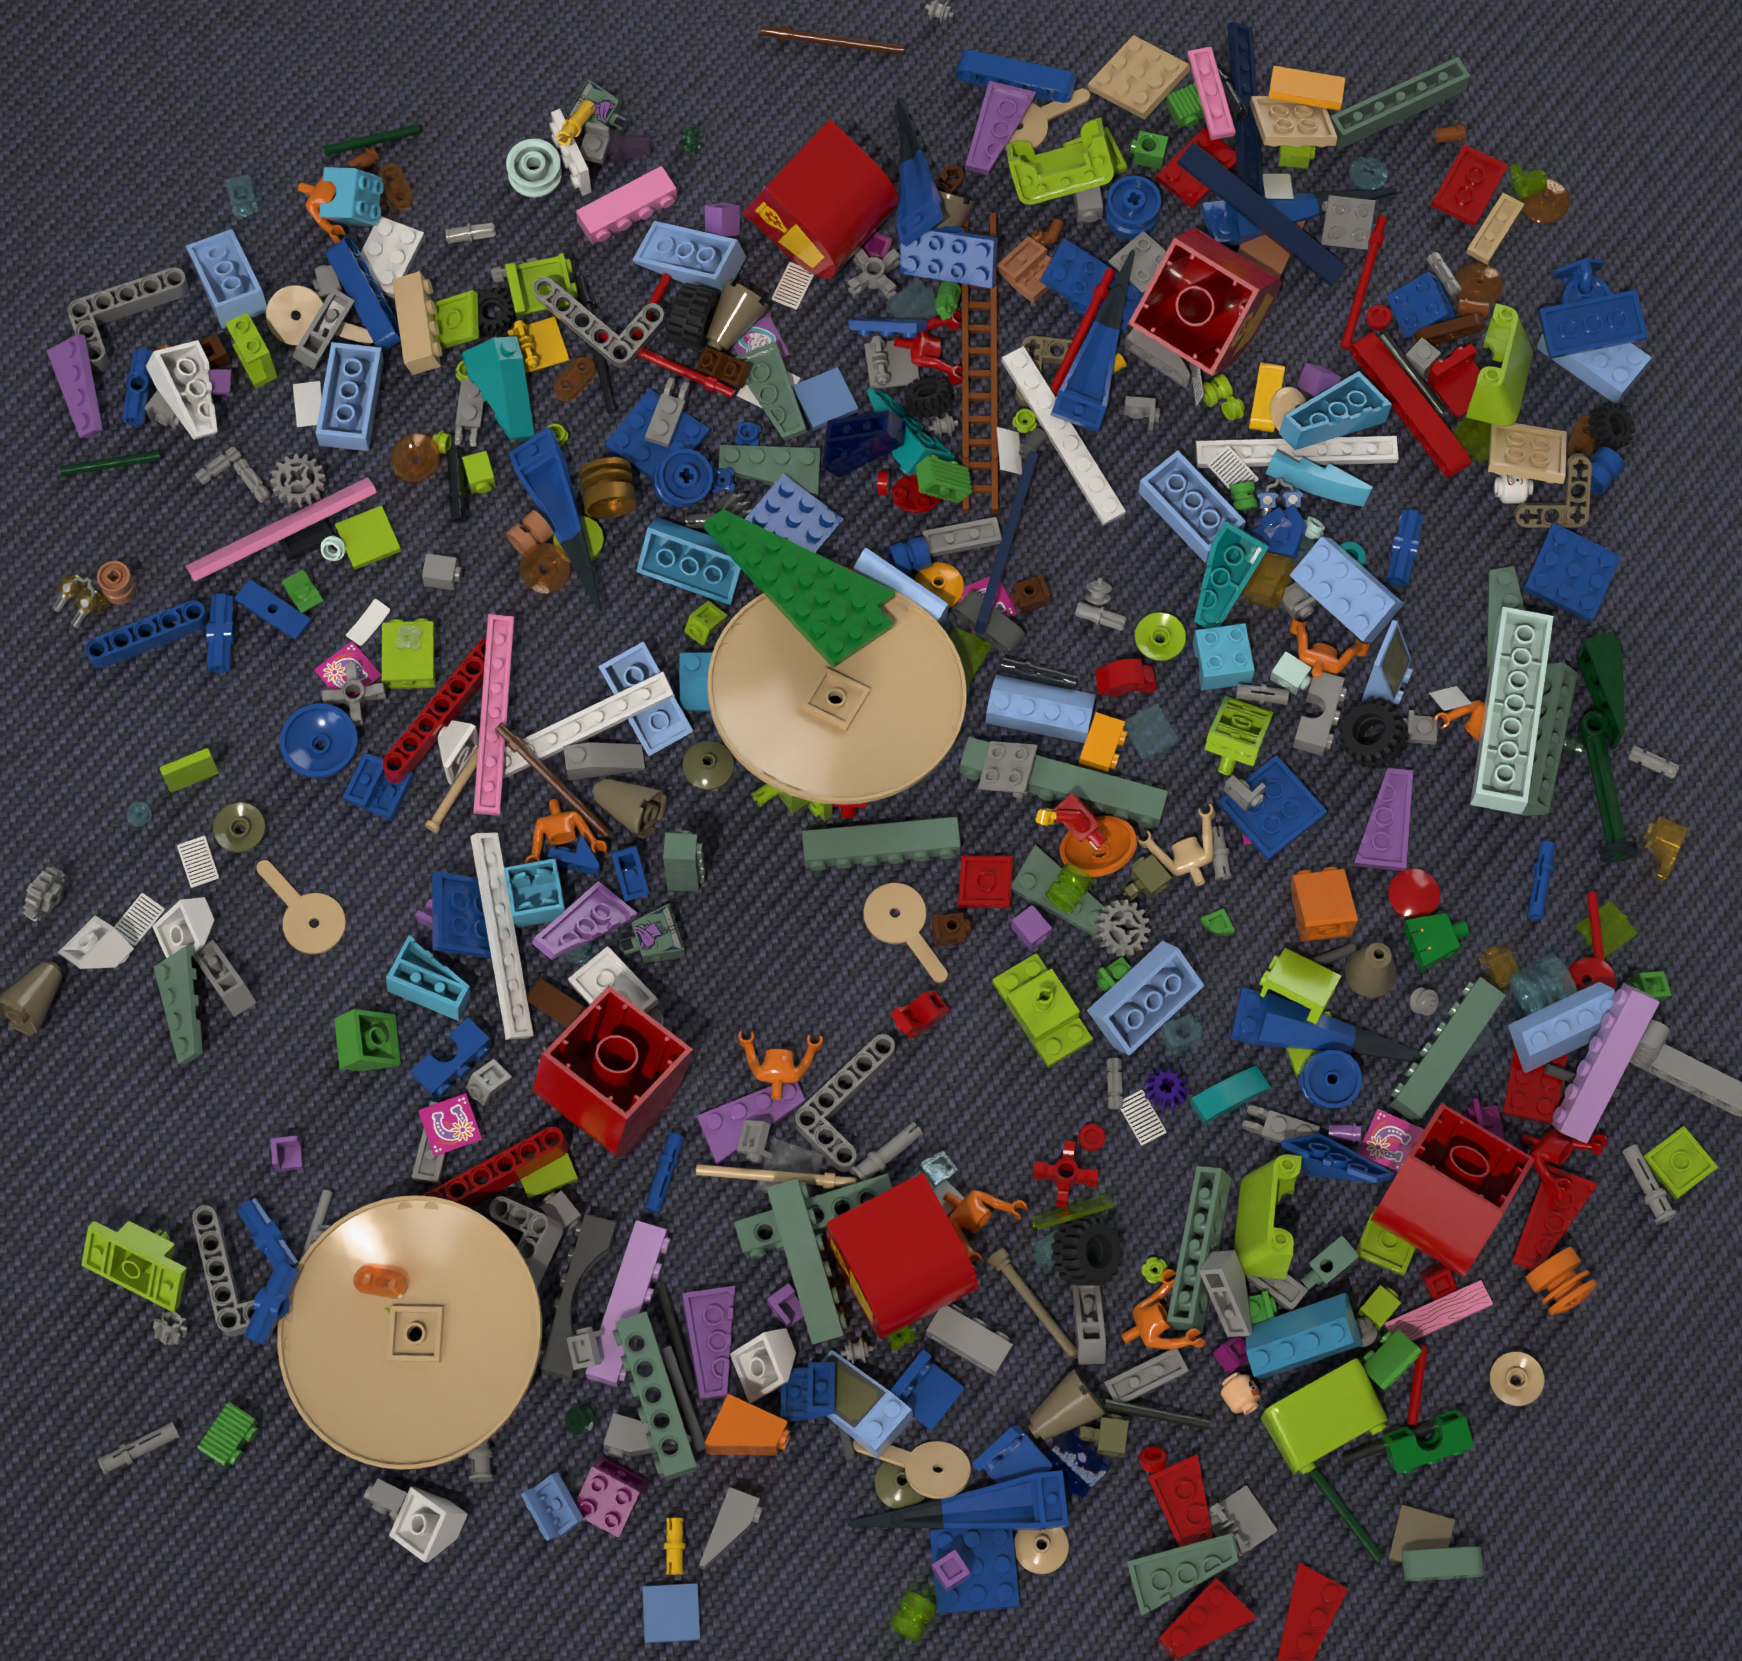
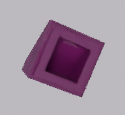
[863,230,896,259]
[1213,1336,1249,1374]

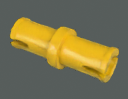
[664,1518,686,1575]

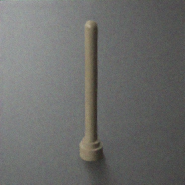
[987,1247,1077,1357]

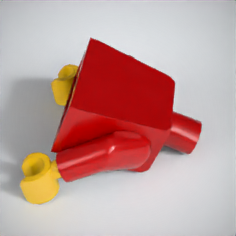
[1035,793,1108,850]

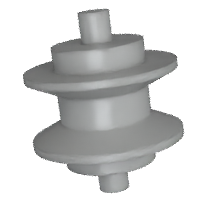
[925,0,954,24]
[928,412,958,439]
[1085,578,1112,607]
[1410,987,1438,1016]
[1355,1317,1378,1347]
[840,1337,873,1365]

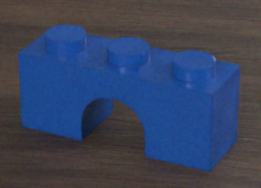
[410,1017,492,1100]

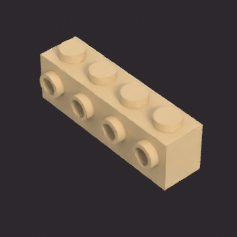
[392,271,442,375]

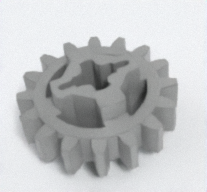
[270,453,326,508]
[23,866,65,922]
[1094,899,1151,957]

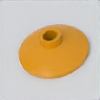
[914,562,964,608]

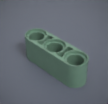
[1402,1547,1484,1581]

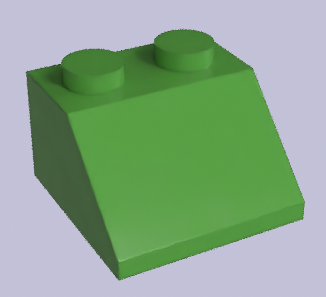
[334,1009,401,1071]
[1361,1329,1422,1392]

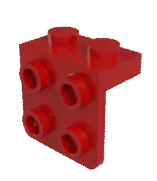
[1427,343,1481,417]

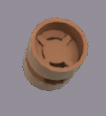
[506,510,554,558]
[97,561,136,605]

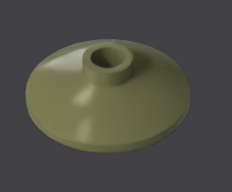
[683,741,734,790]
[213,803,265,853]
[875,1461,926,1510]

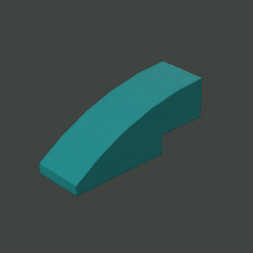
[1190,1065,1271,1125]

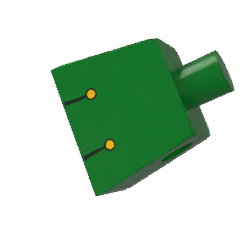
[1402,913,1470,973]

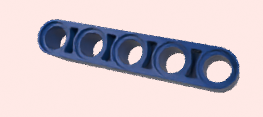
[955,50,1077,103]
[326,237,401,353]
[85,600,208,668]

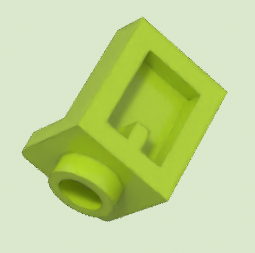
[684,600,728,646]

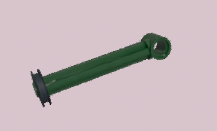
[1577,711,1638,863]

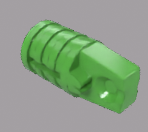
[935,281,961,321]

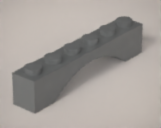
[537,1214,617,1382]

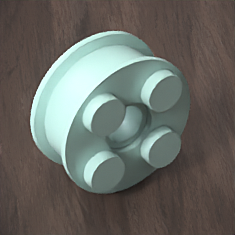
[506,139,562,197]

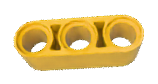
[1249,362,1285,433]

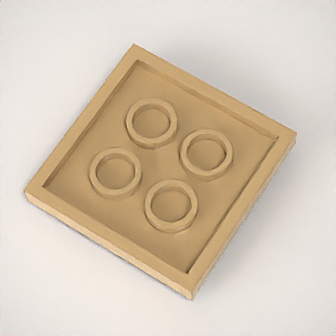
[1088,35,1190,120]
[1250,96,1337,147]
[1488,423,1567,484]

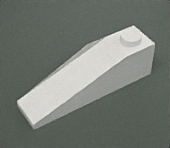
[146,340,217,440]

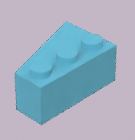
[386,935,470,1021]

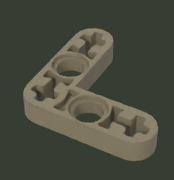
[1016,336,1084,406]
[1514,453,1592,528]

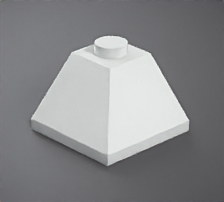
[438,720,479,785]
[152,897,214,958]
[58,915,134,969]
[730,1328,796,1404]
[389,1487,468,1562]

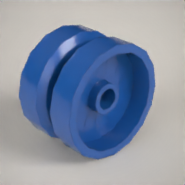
[1105,175,1161,240]
[651,448,713,509]
[1298,1050,1362,1109]

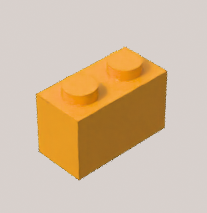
[1078,712,1128,775]

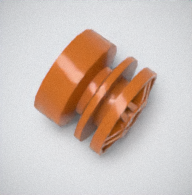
[1525,1247,1598,1316]

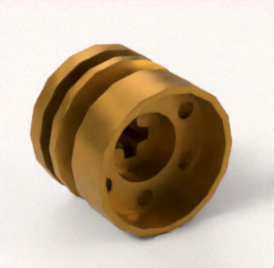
[579,457,637,519]

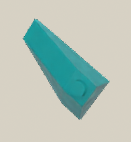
[867,387,955,476]
[1194,521,1269,629]

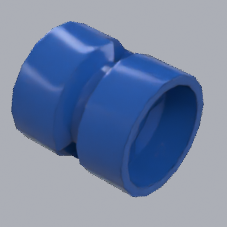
[1578,446,1625,494]
[887,536,931,575]

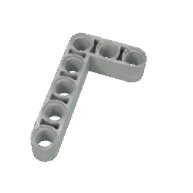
[68,267,189,373]
[533,277,665,368]
[1629,1020,1742,1117]
[795,1034,895,1173]
[489,1196,563,1288]
[192,1205,293,1337]

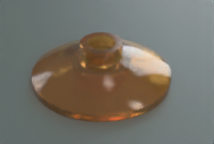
[1520,178,1569,223]
[1455,262,1503,306]
[391,433,440,482]
[520,543,570,594]

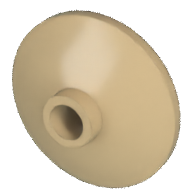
[1270,387,1307,431]
[1490,1352,1544,1406]
[1014,1528,1069,1574]

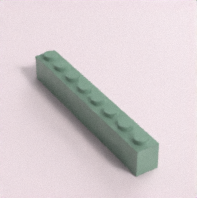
[960,737,1168,828]

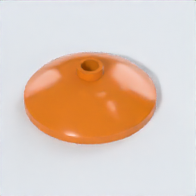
[1060,816,1137,877]

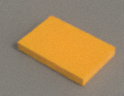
[1268,66,1345,110]

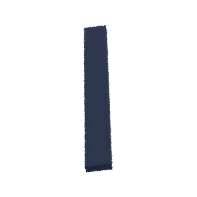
[1227,22,1264,195]
[1177,142,1346,286]
[974,452,1038,635]

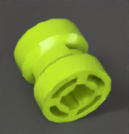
[1202,374,1233,407]

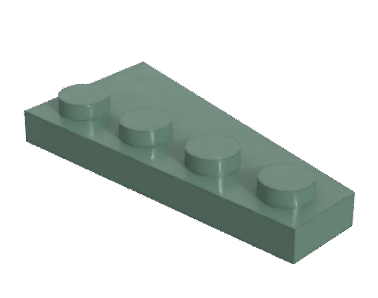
[733,341,808,441]
[719,445,820,498]
[1486,566,1525,671]
[1012,845,1113,940]
[154,946,203,1064]
[1127,1533,1241,1616]

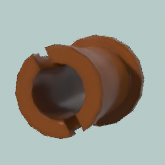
[1434,123,1466,143]
[347,147,380,170]
[1456,297,1489,318]

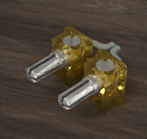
[53,576,108,628]

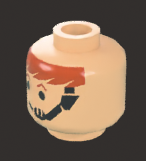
[1220,1372,1261,1415]

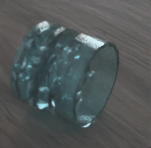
[1510,953,1577,1015]

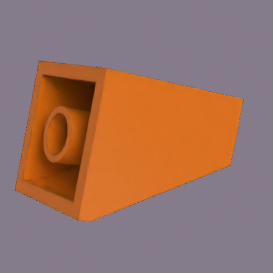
[1290,867,1358,942]
[704,1394,791,1456]

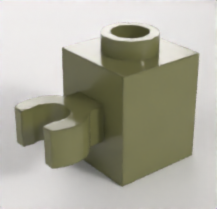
[1123,855,1172,902]
[1079,1414,1129,1458]

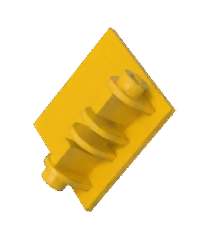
[507,317,570,374]

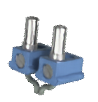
[1255,478,1303,517]

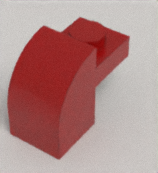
[1095,659,1157,698]
[890,990,950,1039]

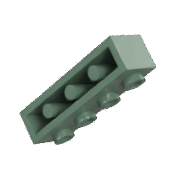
[663,830,705,892]

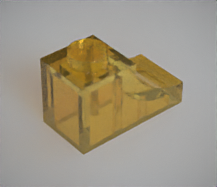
[1644,816,1688,881]

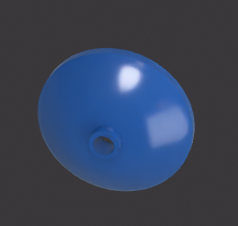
[280,703,358,778]

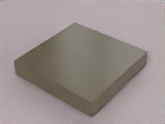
[1388,1505,1455,1563]

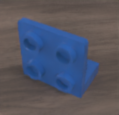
[1387,272,1458,339]
[890,1350,964,1430]
[972,1425,1053,1484]

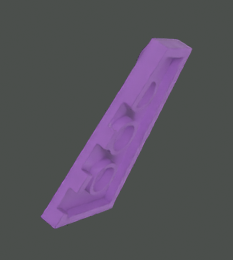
[965,81,1036,175]
[47,334,103,438]
[1353,768,1413,871]
[532,881,638,960]
[697,1082,805,1166]
[681,1286,735,1401]

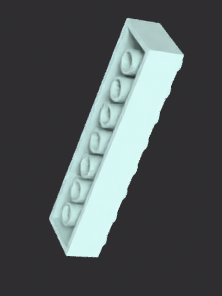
[1470,607,1554,815]

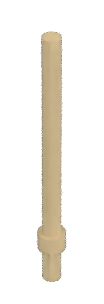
[696,1164,857,1189]

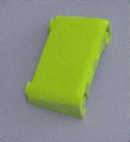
[1007,117,1114,205]
[1466,303,1533,427]
[1234,1154,1302,1280]
[1260,1358,1388,1475]

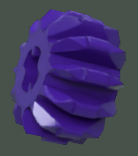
[1143,1066,1189,1112]

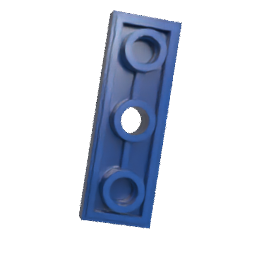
[849,317,927,337]
[234,579,312,641]

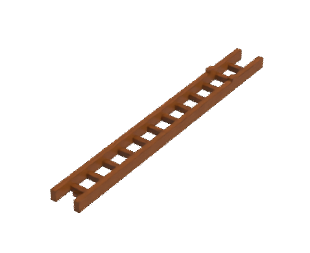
[961,213,998,514]

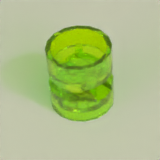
[1045,863,1093,913]
[888,1590,938,1643]

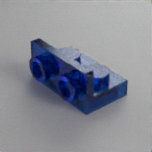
[1046,1431,1111,1499]

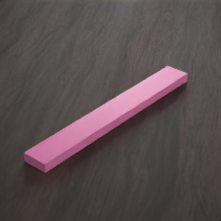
[186,477,377,581]
[473,614,514,816]

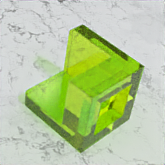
[1509,163,1548,199]

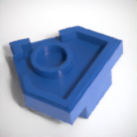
[1251,505,1307,559]

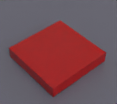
[958,856,1014,908]

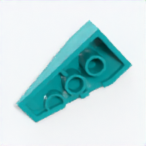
[462,336,535,440]

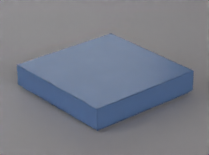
[792,367,858,431]
[643,1583,700,1644]

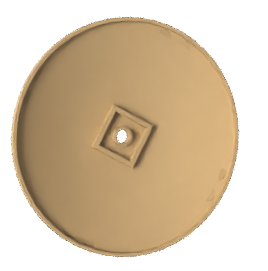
[707,584,966,804]
[277,1196,542,1470]

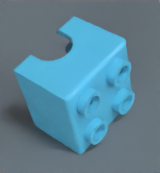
[319,167,384,226]
[1192,623,1255,691]
[504,859,565,928]

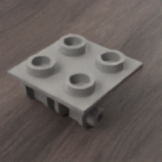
[1321,195,1376,250]
[1108,231,1166,293]
[864,336,920,389]
[978,741,1037,799]
[1209,1485,1278,1556]

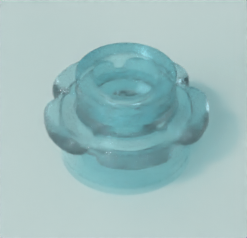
[126,802,152,827]

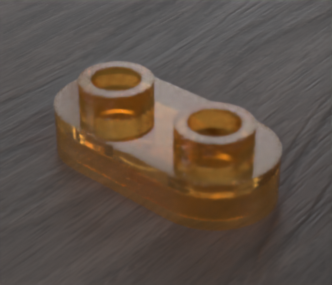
[378,164,413,210]
[554,357,596,401]
[1566,416,1596,464]
[353,1266,408,1299]

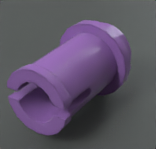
[1328,1123,1361,1144]

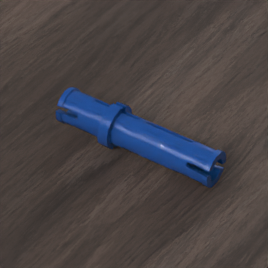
[1527,841,1556,920]
[644,1132,685,1214]

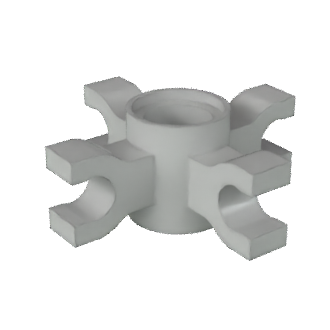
[848,247,900,300]
[322,662,386,727]

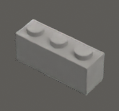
[926,1304,1013,1377]

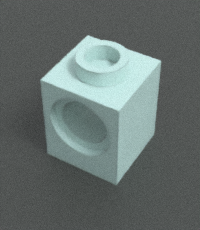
[1270,652,1312,695]

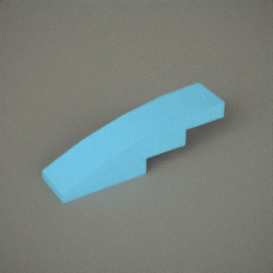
[1265,451,1373,507]

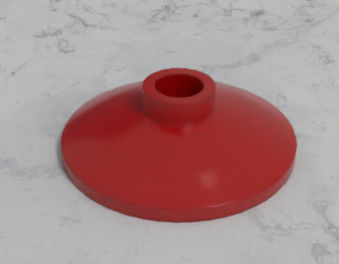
[1563,957,1616,997]

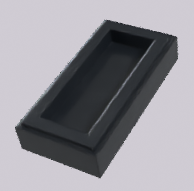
[279,518,333,561]

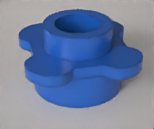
[734,422,761,446]
[711,467,735,493]

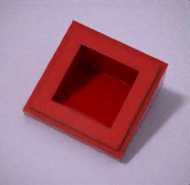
[1419,1263,1458,1301]

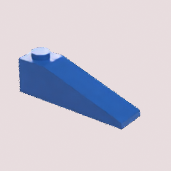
[1281,1133,1396,1183]

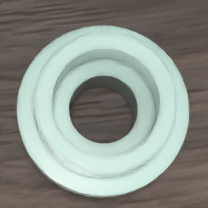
[1304,516,1325,539]
[321,536,346,561]

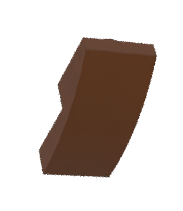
[696,346,752,389]
[527,978,586,1028]

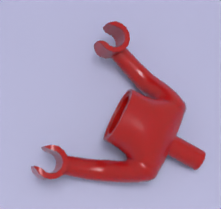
[894,311,963,385]
[1521,1129,1608,1199]

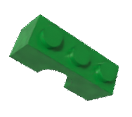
[1381,1409,1474,1473]

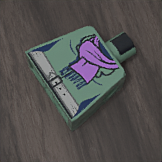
[566,80,629,133]
[620,904,685,963]
[1300,1236,1360,1292]

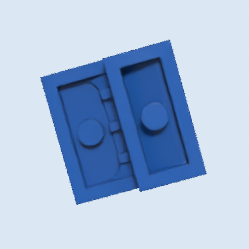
[342,753,415,821]
[780,1362,836,1421]

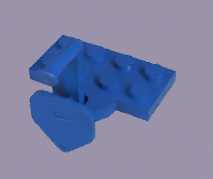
[1538,258,1648,359]

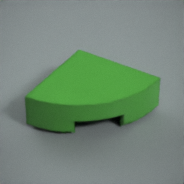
[1200,908,1235,936]

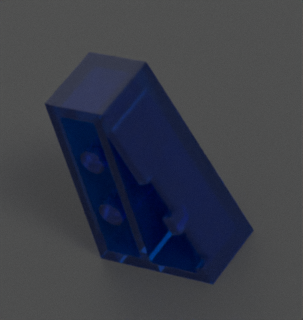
[822,411,906,478]

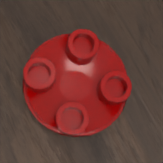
[892,474,941,513]
[1388,869,1440,919]

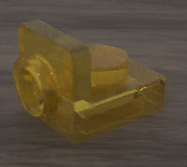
[1478,945,1522,989]

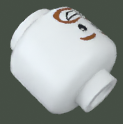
[1494,474,1533,504]

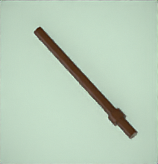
[760,26,905,55]
[494,722,612,839]

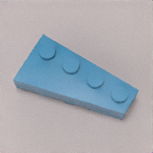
[1279,371,1392,450]

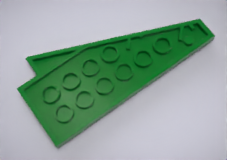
[703,509,895,668]

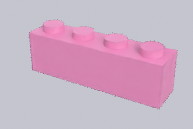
[576,166,677,245]

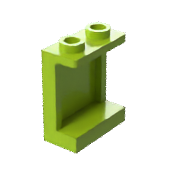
[505,253,578,317]
[226,312,277,389]
[382,619,436,689]
[1259,948,1341,1024]

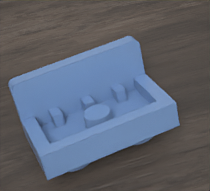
[521,1472,584,1541]

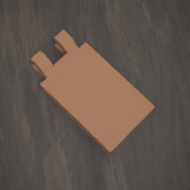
[1237,220,1306,279]

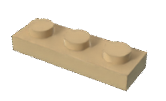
[1466,193,1524,265]

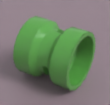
[1229,482,1258,511]

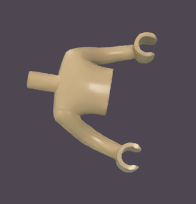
[1136,804,1216,886]

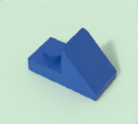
[548,835,601,877]
[611,845,649,902]

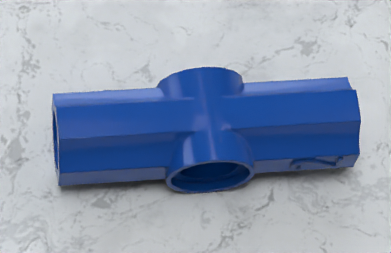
[122,349,153,426]
[1386,509,1424,587]
[206,594,235,673]
[237,1198,299,1269]
[243,1261,300,1346]

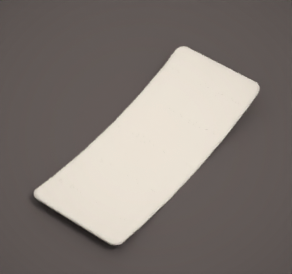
[346,599,390,646]

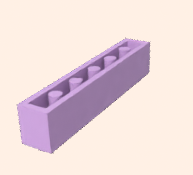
[1551,983,1660,1144]
[585,1220,671,1388]

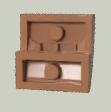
[996,236,1051,304]

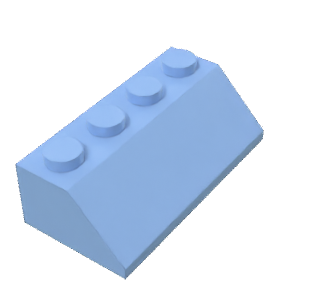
[853,548,948,628]
[985,675,1096,743]
[1508,982,1615,1073]

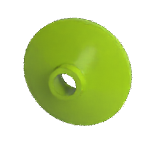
[1135,612,1186,661]

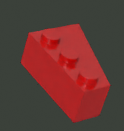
[1157,1578,1257,1661]

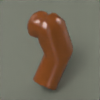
[1031,218,1064,246]

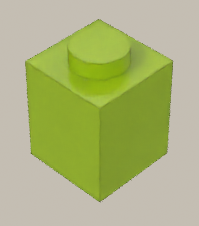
[1279,145,1316,169]
[462,451,496,494]
[1357,1285,1401,1331]

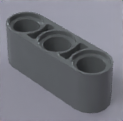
[953,591,1025,656]

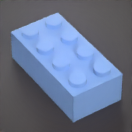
[1537,334,1652,404]
[316,342,384,451]
[1138,451,1246,563]
[1289,536,1404,643]
[1087,941,1204,1055]

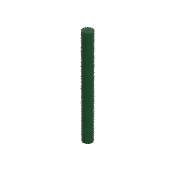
[323,124,421,156]
[59,450,162,476]
[1308,1468,1385,1563]

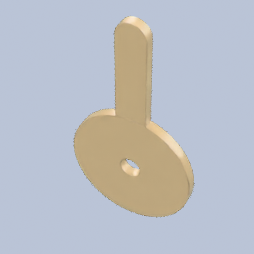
[1004,89,1090,151]
[266,285,373,345]
[257,860,346,954]
[864,883,948,983]
[853,1440,971,1499]

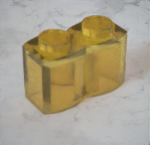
[1243,552,1296,610]

